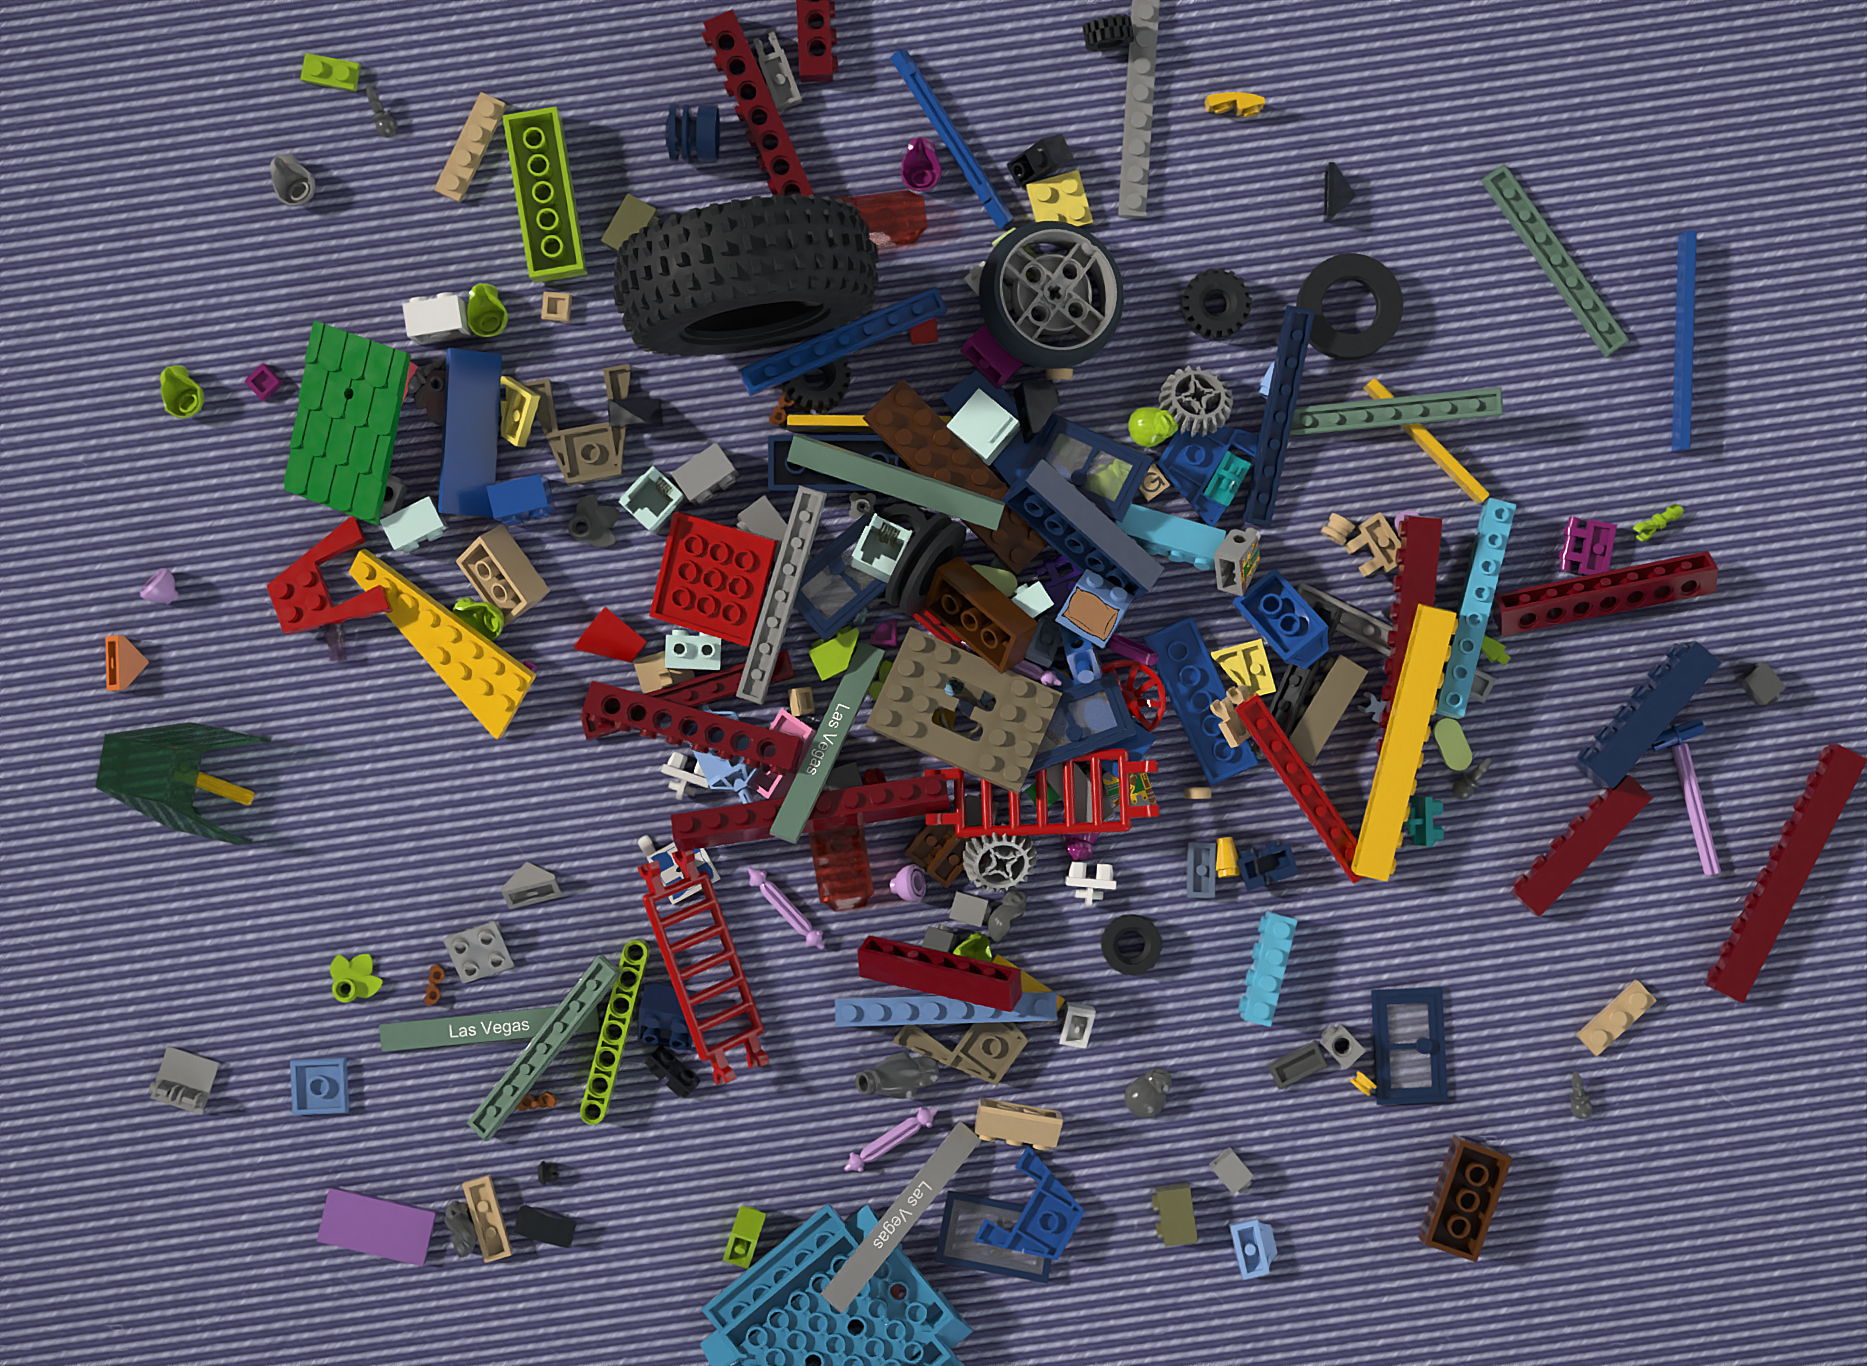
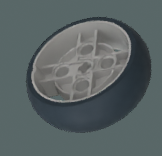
[979,221,1124,369]

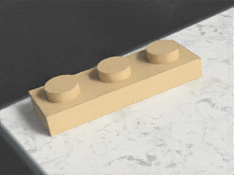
[1576,980,1657,1056]
[462,1174,513,1263]

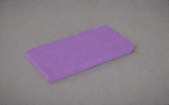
[317,1186,437,1267]

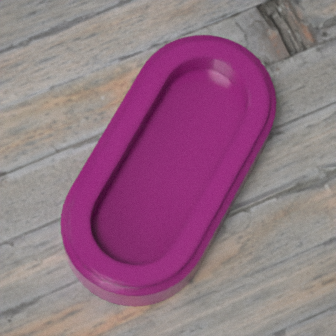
[1105,634,1159,666]

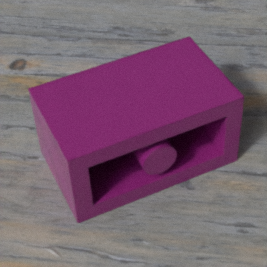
[960,324,1024,390]

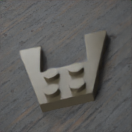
[522,364,631,486]
[892,1022,1029,1085]

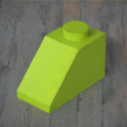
[722,1205,766,1269]

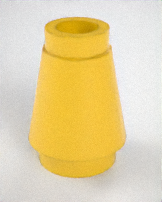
[1215,837,1240,878]

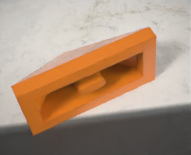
[105,635,149,691]

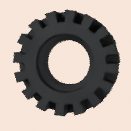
[1082,14,1135,52]

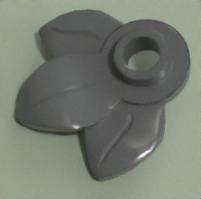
[415,370,446,425]
[568,494,620,547]

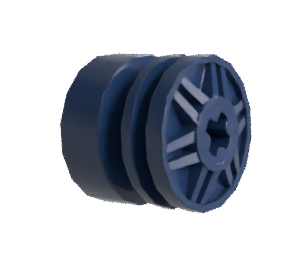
[665,103,720,163]

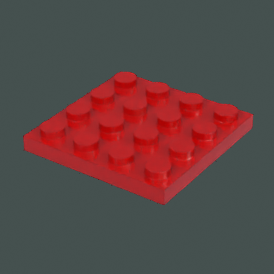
[649,511,778,647]

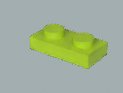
[300,53,361,92]

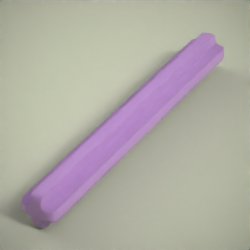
[1672,743,1721,876]

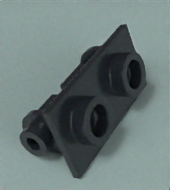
[644,1046,701,1099]

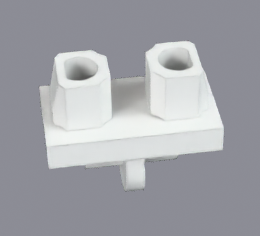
[661,752,710,800]
[1065,861,1116,907]

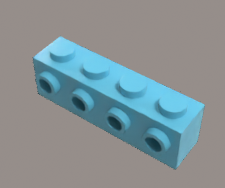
[1114,504,1226,570]
[1238,911,1298,1027]

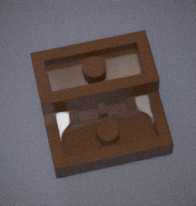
[902,823,972,889]

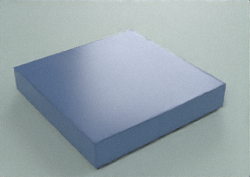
[290,1057,349,1115]

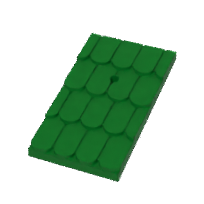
[284,320,418,526]

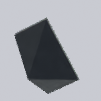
[1324,162,1356,222]
[607,398,663,427]

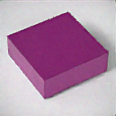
[244,362,284,402]

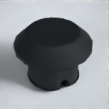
[538,1161,559,1185]

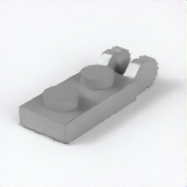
[753,32,803,112]

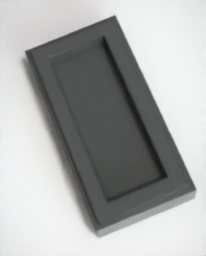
[1266,1040,1328,1090]

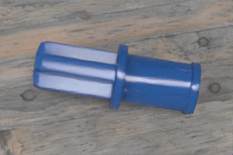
[1651,718,1705,752]

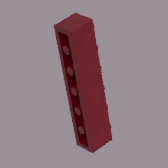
[1510,775,1653,917]
[857,935,1022,1012]

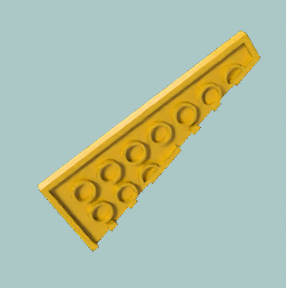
[349,548,537,739]

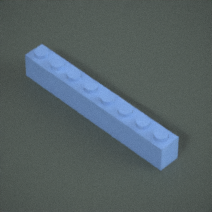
[835,991,1058,1027]

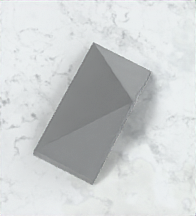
[501,862,562,909]

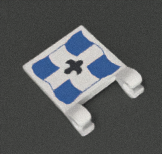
[638,835,721,905]

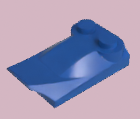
[1232,568,1329,669]

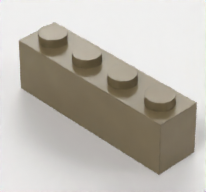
[1288,654,1368,765]

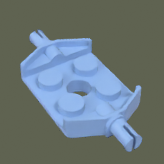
[687,704,762,804]

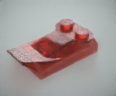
[835,190,928,250]
[809,824,874,912]

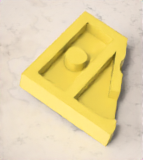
[500,376,540,447]
[1211,638,1276,696]

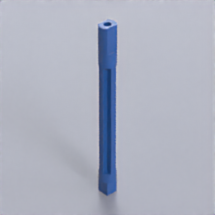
[890,48,1015,230]

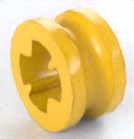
[1350,1071,1377,1097]

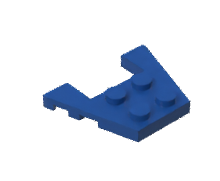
[1156,426,1260,527]
[973,1146,1085,1260]

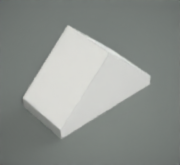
[1059,1002,1096,1049]

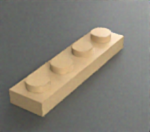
[434,92,507,203]

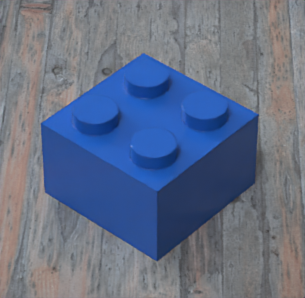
[486,474,556,526]

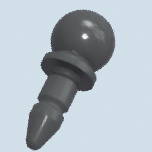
[366,86,398,137]
[407,358,446,393]
[1452,758,1492,800]
[1570,1071,1593,1119]

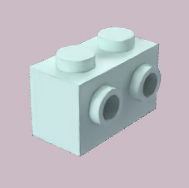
[380,496,449,553]
[1011,581,1054,618]
[665,630,721,671]

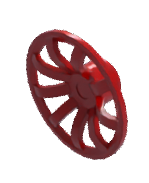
[1101,660,1166,733]

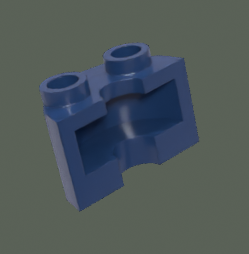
[1237,839,1299,891]

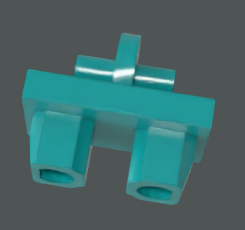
[1203,451,1251,507]
[1402,796,1444,846]

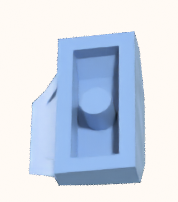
[1229,1218,1278,1280]

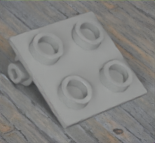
[443,920,515,984]
[148,1046,220,1115]

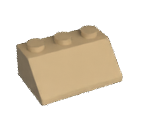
[456,524,550,626]
[974,1097,1063,1151]

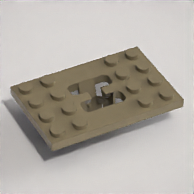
[865,627,1062,794]

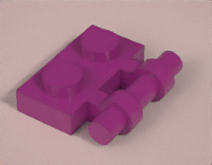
[1559,516,1617,575]

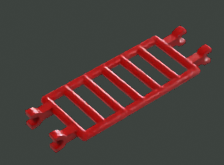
[924,748,1160,838]
[637,850,770,1085]

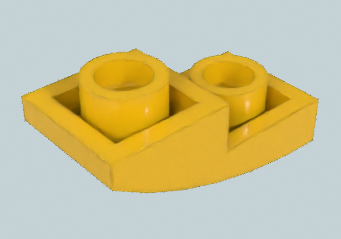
[1204,92,1266,118]

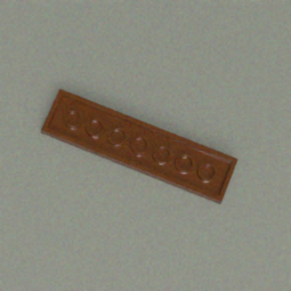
[863,378,1048,576]

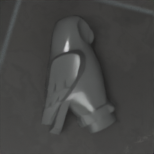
[855,1052,939,1099]

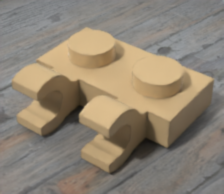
[1344,512,1401,577]
[1210,684,1251,748]

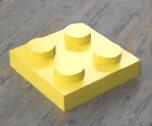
[1026,170,1093,227]

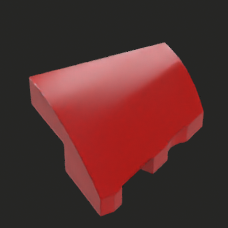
[574,607,649,663]

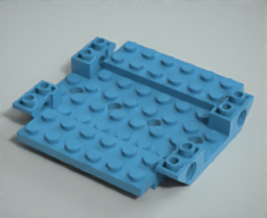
[700,1202,973,1366]

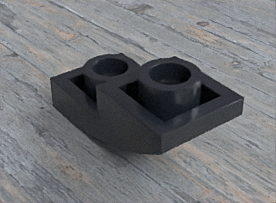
[514,1205,577,1248]

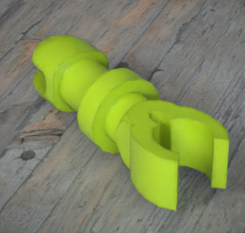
[1633,504,1684,542]

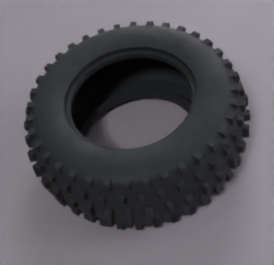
[613,194,879,357]

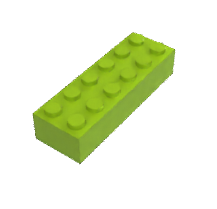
[502,106,588,283]

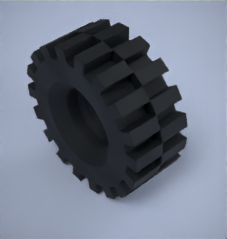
[1181,268,1252,340]
[781,356,851,414]

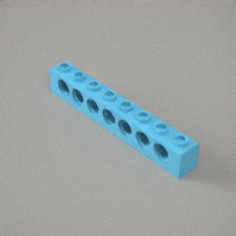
[1435,498,1516,719]

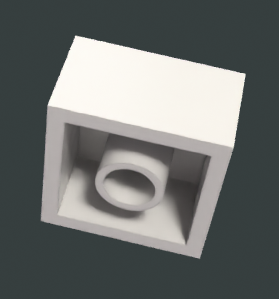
[402,292,472,345]

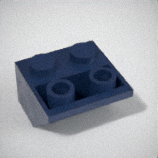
[637,982,699,1051]

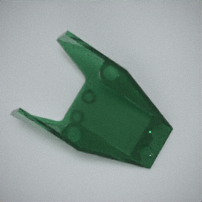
[95,722,272,846]

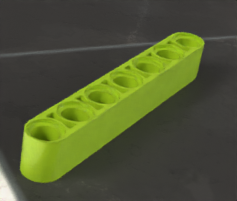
[580,938,650,1125]

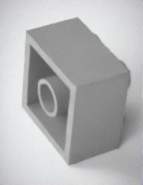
[671,442,739,506]

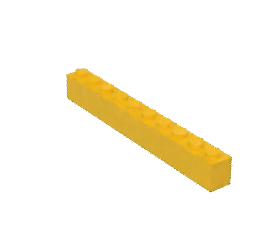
[1351,603,1458,882]

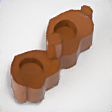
[769,391,795,426]
[423,963,446,1006]
[516,1091,559,1111]

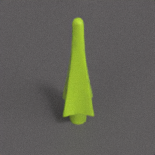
[1481,634,1511,666]

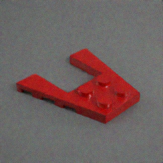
[266,516,393,635]

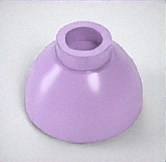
[140,568,178,605]
[890,864,926,902]

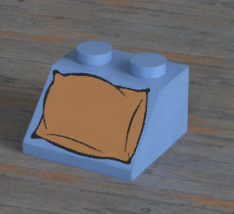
[1055,569,1135,648]

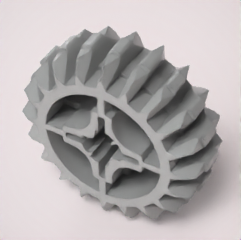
[1159,365,1233,437]
[963,822,1037,893]

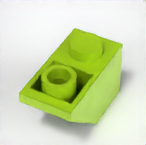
[808,625,860,681]

